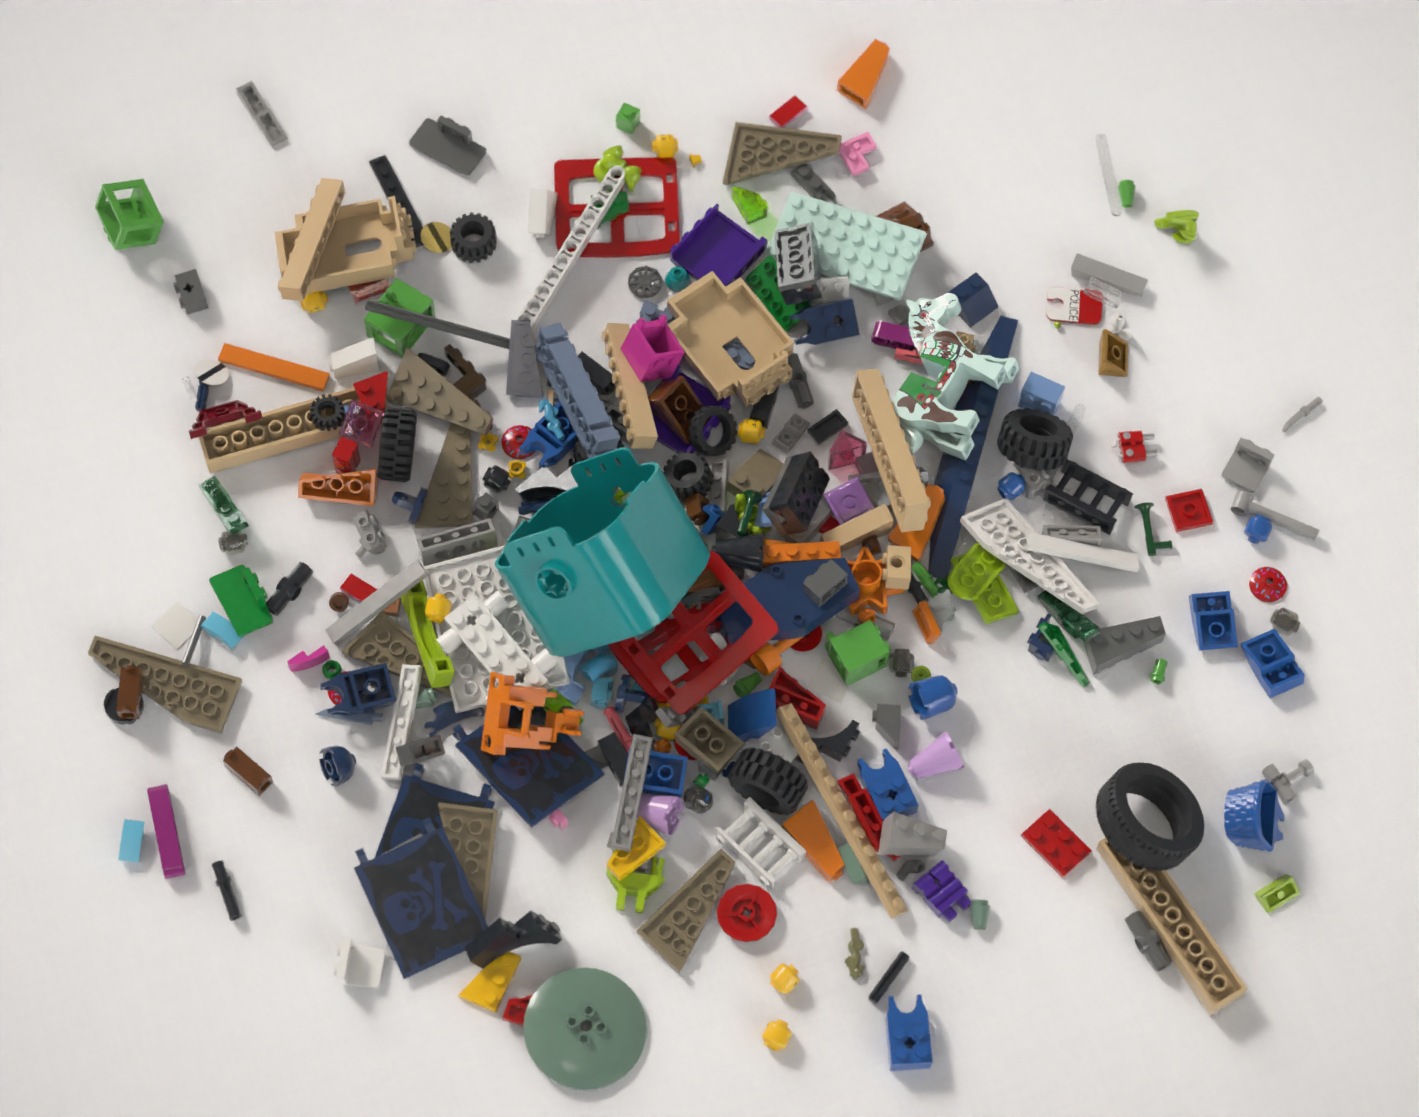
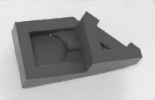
[684,587,720,610]

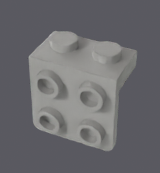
[1221,438,1275,492]

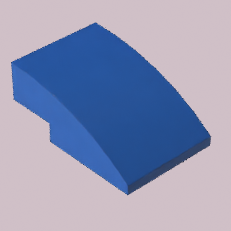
[1189,591,1238,651]
[1241,628,1305,698]
[728,688,776,743]

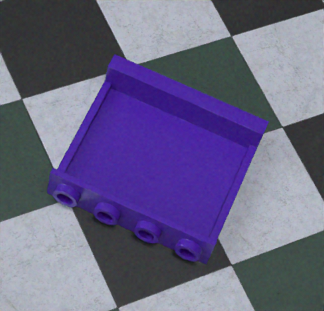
[670,204,768,287]
[650,365,732,454]

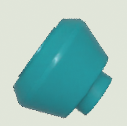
[665,266,690,291]

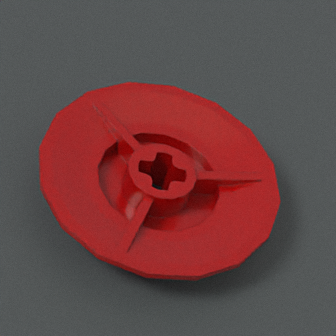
[717,884,777,942]

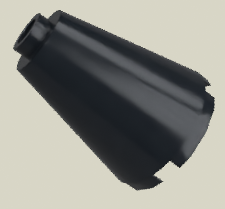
[711,533,764,572]

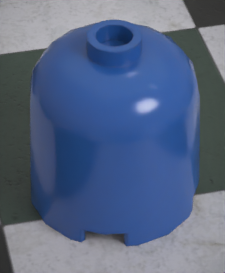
[908,675,958,720]

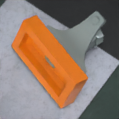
[912,601,956,644]

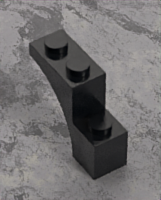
[795,720,861,764]

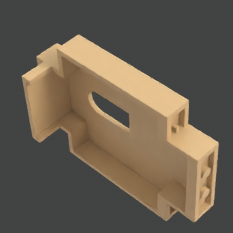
[275,196,417,294]
[667,271,794,407]

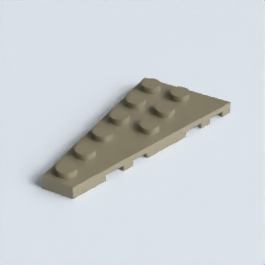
[386,347,494,436]
[415,423,473,529]
[342,611,452,697]
[438,803,498,918]
[636,849,735,974]

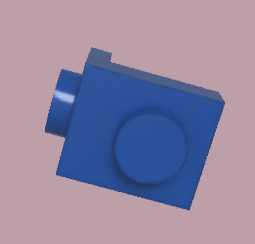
[701,504,724,536]

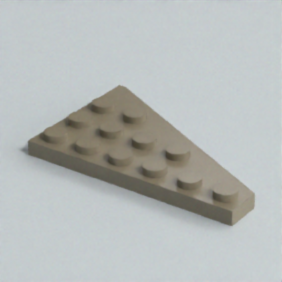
[723,122,842,185]

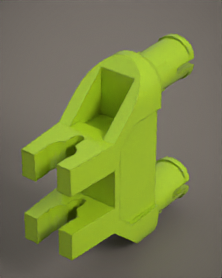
[606,851,665,914]

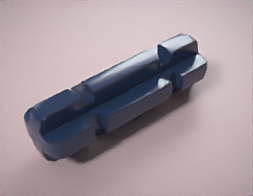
[195,380,210,411]

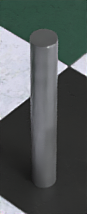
[181,615,206,667]

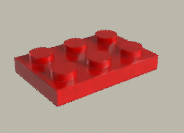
[1021,808,1092,878]

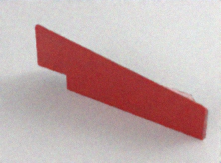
[836,773,901,861]

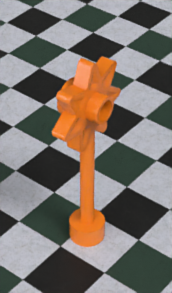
[750,546,905,676]

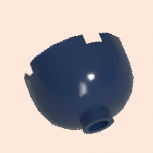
[319,746,356,786]

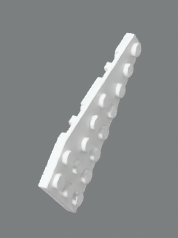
[960,498,1099,614]

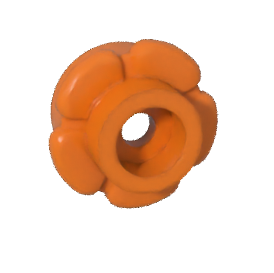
[858,608,876,624]
[654,738,671,754]

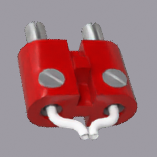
[1111,430,1158,463]

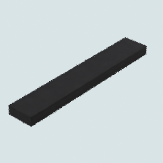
[369,155,423,248]

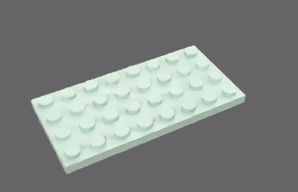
[764,191,927,301]

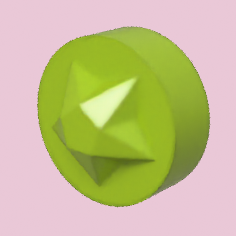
[911,666,931,682]

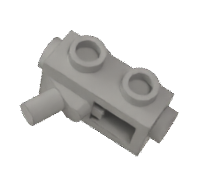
[1013,463,1054,500]
[352,509,387,558]

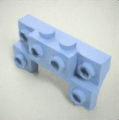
[548,645,609,706]

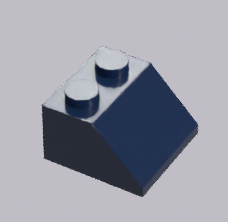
[948,272,999,328]

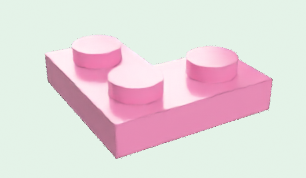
[839,132,877,177]

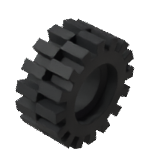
[310,394,346,431]

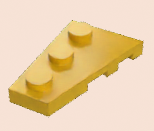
[606,816,666,881]
[458,952,521,1013]

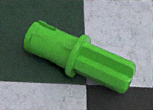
[912,562,940,598]

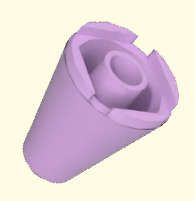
[907,732,964,779]
[637,794,683,835]

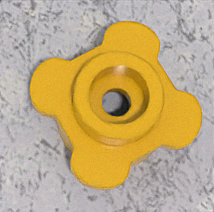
[478,433,499,452]
[508,460,527,479]

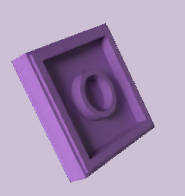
[824,477,875,525]

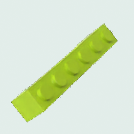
[401,580,455,688]

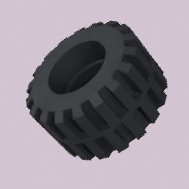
[450,212,497,263]
[663,451,714,503]

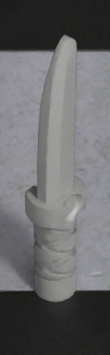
[1282,397,1323,432]

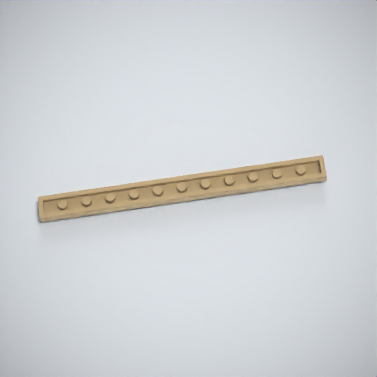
[776,703,908,919]

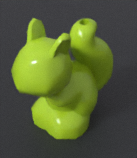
[594,146,642,192]

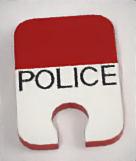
[1046,287,1103,325]

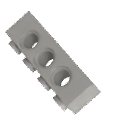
[417,518,498,566]

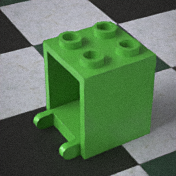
[824,620,891,686]

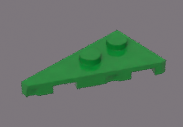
[1038,622,1090,687]

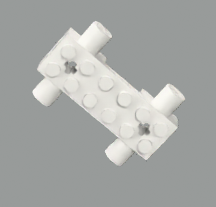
[436,591,558,711]

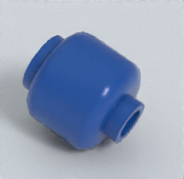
[997,472,1026,500]
[1244,515,1273,544]

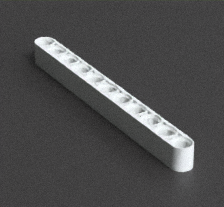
[517,166,625,333]

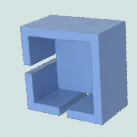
[1018,371,1065,416]

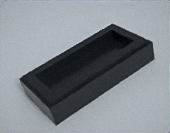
[807,409,848,445]

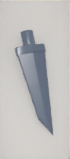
[316,709,383,725]

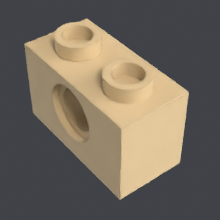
[882,545,911,590]

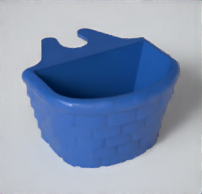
[1224,779,1284,852]

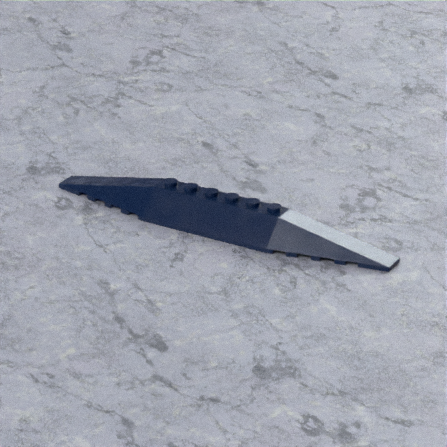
[928,316,1018,578]

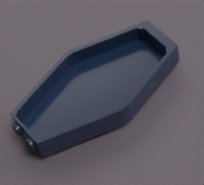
[715,558,860,644]

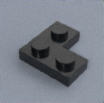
[625,698,659,746]

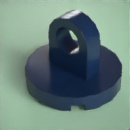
[391,487,428,525]
[614,674,650,713]

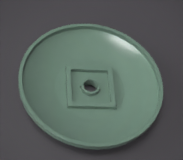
[523,968,647,1090]

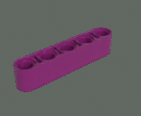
[871,321,917,351]
[147,784,185,880]

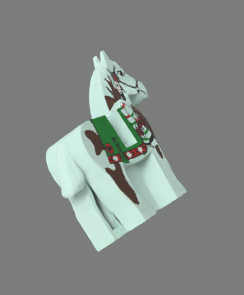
[893,293,1020,461]

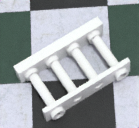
[715,797,806,889]

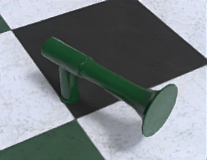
[737,489,762,537]
[1134,502,1172,556]

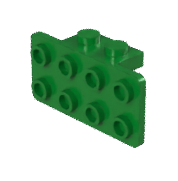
[745,256,811,332]
[209,565,273,637]

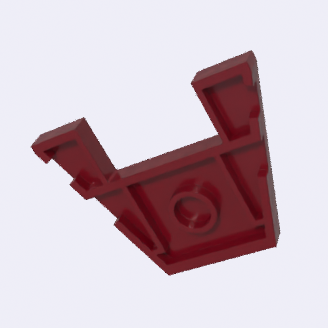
[188,400,263,439]

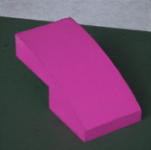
[287,645,330,672]

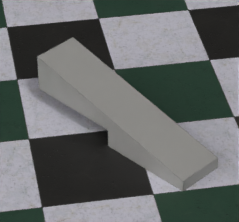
[236,81,288,147]
[1071,253,1148,297]

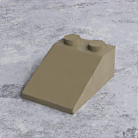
[727,448,784,507]
[674,707,745,772]

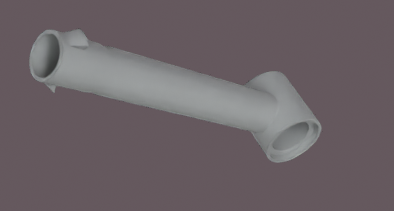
[1230,491,1320,540]

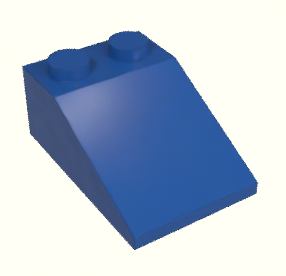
[623,747,688,798]

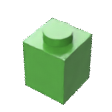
[616,102,640,134]

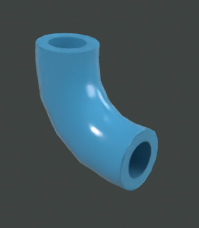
[580,653,618,682]

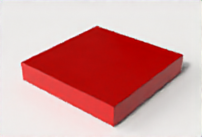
[1165,489,1213,532]

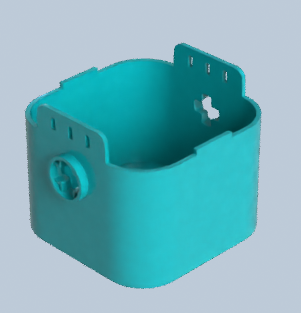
[495,447,710,657]

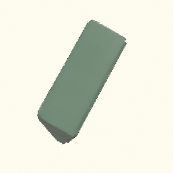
[838,843,868,884]

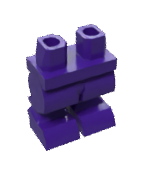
[911,860,972,923]

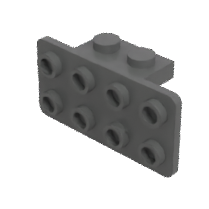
[409,115,487,176]

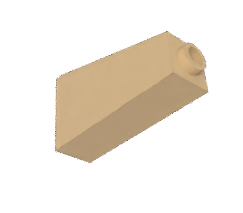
[820,504,894,552]

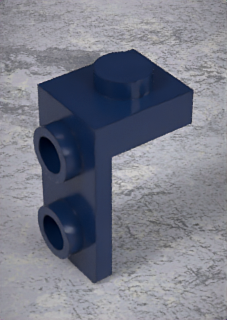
[1027,614,1054,662]

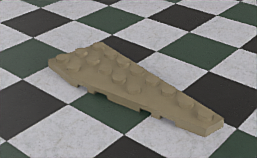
[88,636,242,734]

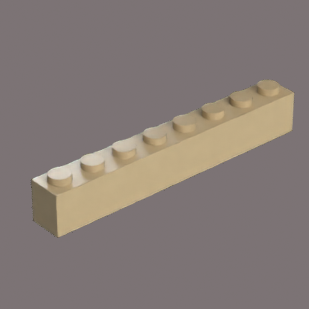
[278,178,346,302]
[602,323,658,449]

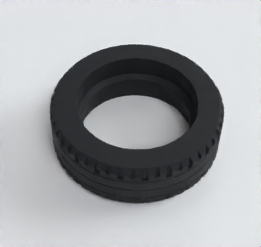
[1096,762,1204,870]

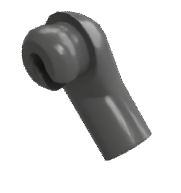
[896,860,925,881]

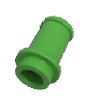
[1150,658,1168,685]

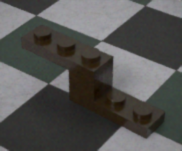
[444,344,493,431]

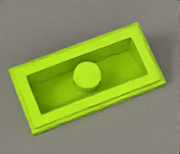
[1254,874,1301,913]

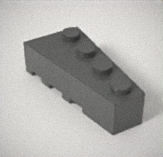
[848,466,928,508]
[1083,616,1166,675]

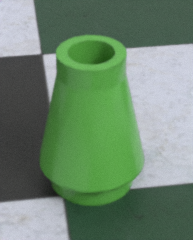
[1118,180,1136,208]
[733,672,762,698]

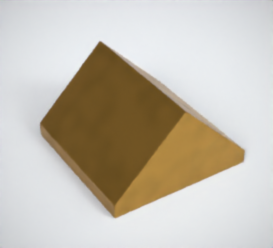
[1098,329,1128,377]

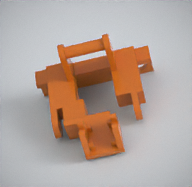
[481,672,584,755]

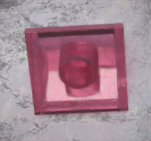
[339,399,384,448]
[828,430,867,470]

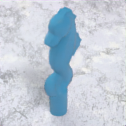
[538,399,565,441]

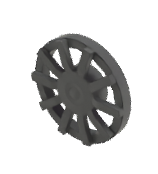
[628,265,662,298]

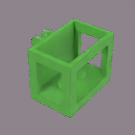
[95,179,164,250]
[364,278,436,358]

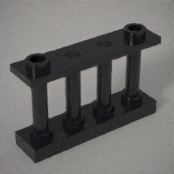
[1043,459,1134,535]

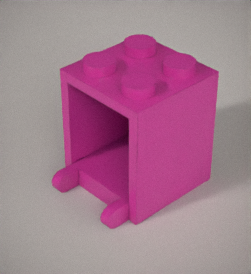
[620,315,685,382]

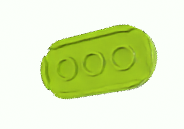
[948,542,1006,600]

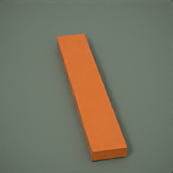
[218,343,330,392]

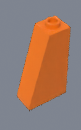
[837,39,890,110]
[887,484,945,562]
[782,800,845,883]

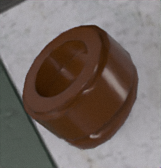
[862,535,881,555]
[329,592,349,612]

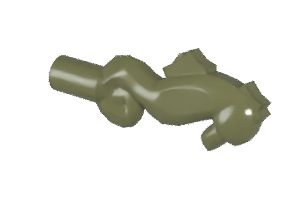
[844,928,865,979]

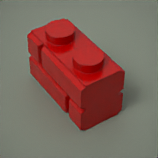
[332,437,361,474]

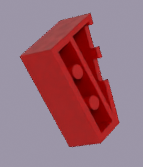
[769,666,826,730]

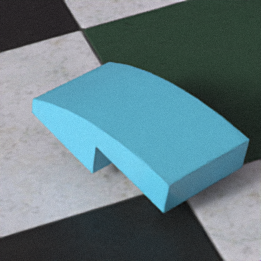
[201,612,243,650]
[118,819,145,862]

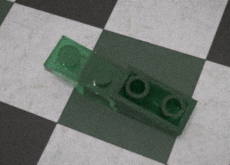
[198,476,249,535]
[1037,590,1101,643]

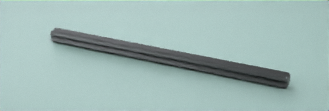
[365,300,537,357]

